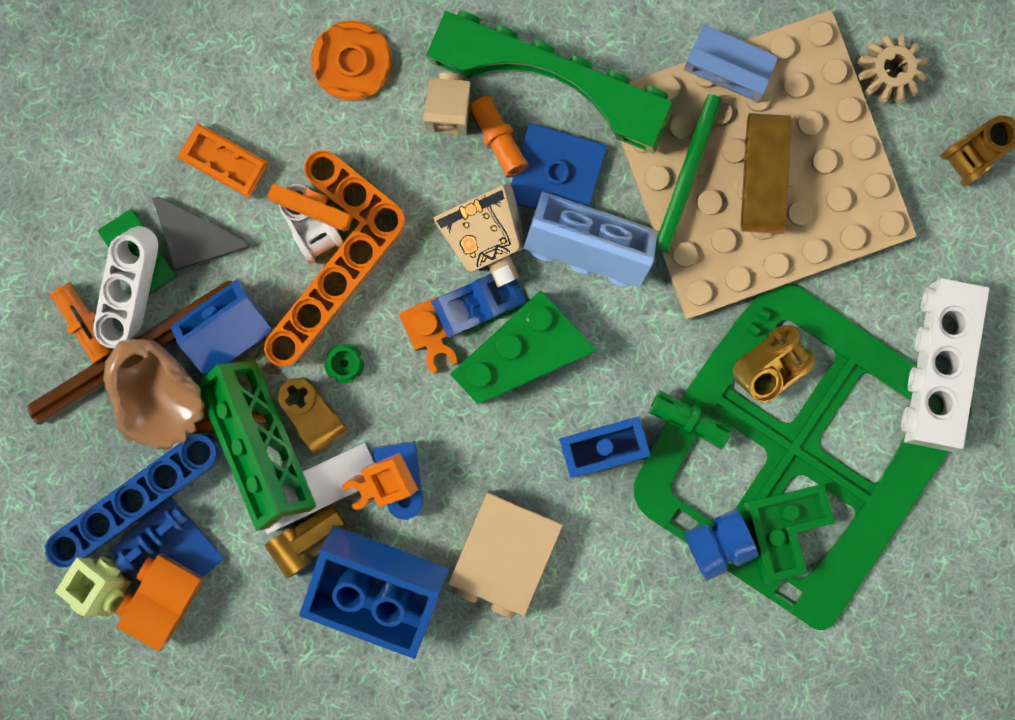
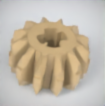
[857,35,928,104]

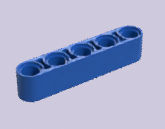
[45,434,222,568]

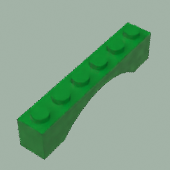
[426,10,674,155]

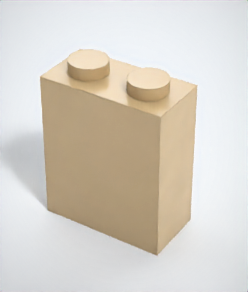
[448,491,563,619]

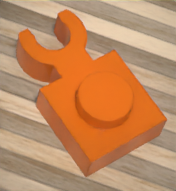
[399,297,457,374]
[342,453,418,510]

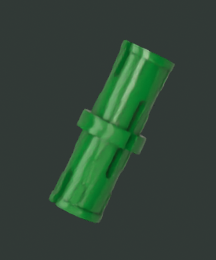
[648,390,733,450]

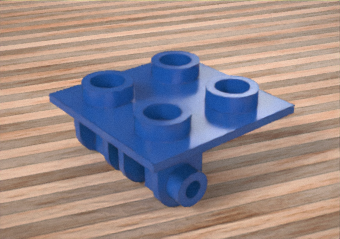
[110,497,225,586]

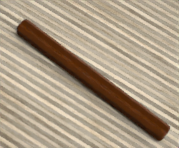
[27,280,232,425]

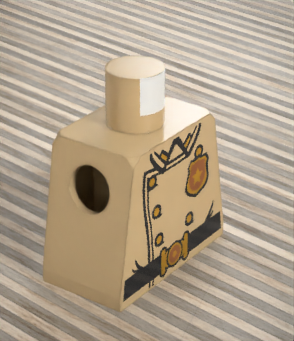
[433,184,526,287]

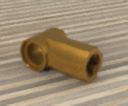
[264,503,351,579]

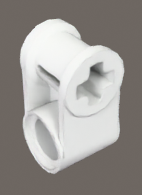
[279,184,344,265]

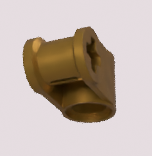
[939,115,1015,187]
[733,325,816,403]
[278,378,349,456]

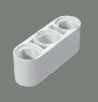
[93,226,158,348]

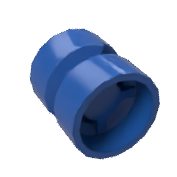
[684,509,759,581]

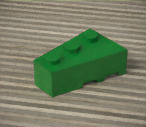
[450,290,597,404]

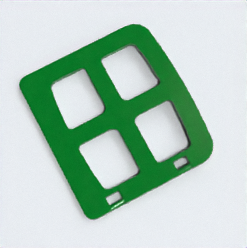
[634,284,972,630]

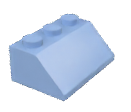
[523,191,658,288]

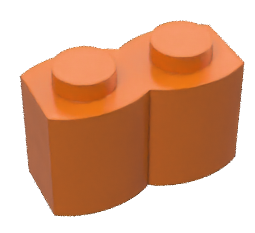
[116,554,205,652]

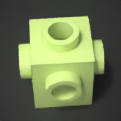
[55,556,131,618]

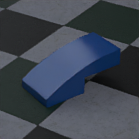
[431,274,526,338]

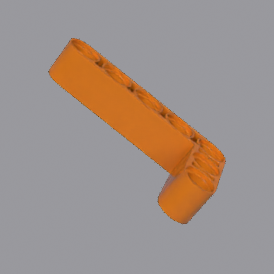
[264,150,406,367]

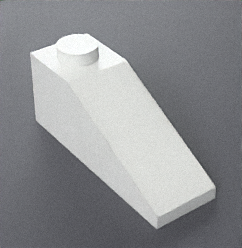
[265,443,375,534]

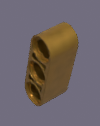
[741,113,791,234]

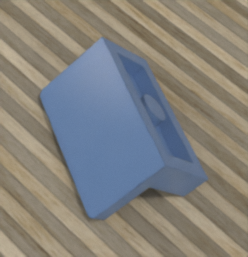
[684,25,778,103]

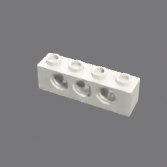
[901,278,989,452]

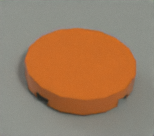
[311,20,392,102]

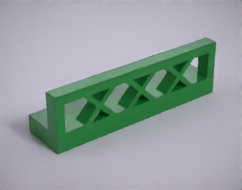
[196,360,317,531]

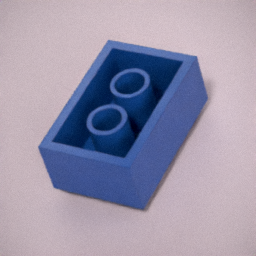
[299,525,449,659]

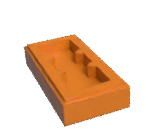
[177,123,269,199]
[267,183,353,232]

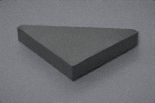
[152,196,248,270]

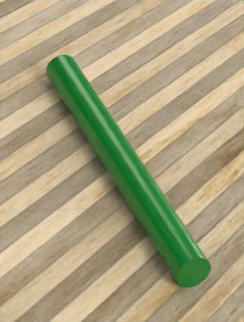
[655,94,723,253]

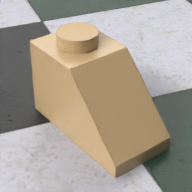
[423,73,471,135]

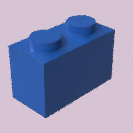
[170,279,273,376]
[559,416,650,479]

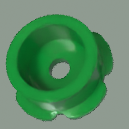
[324,344,365,384]

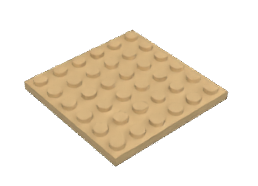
[620,9,917,321]

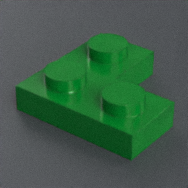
[743,483,835,583]

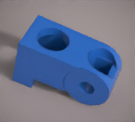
[373,441,424,520]

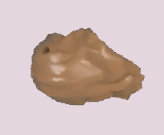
[103,338,205,450]

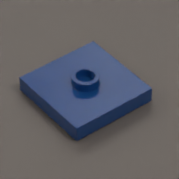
[511,122,607,210]

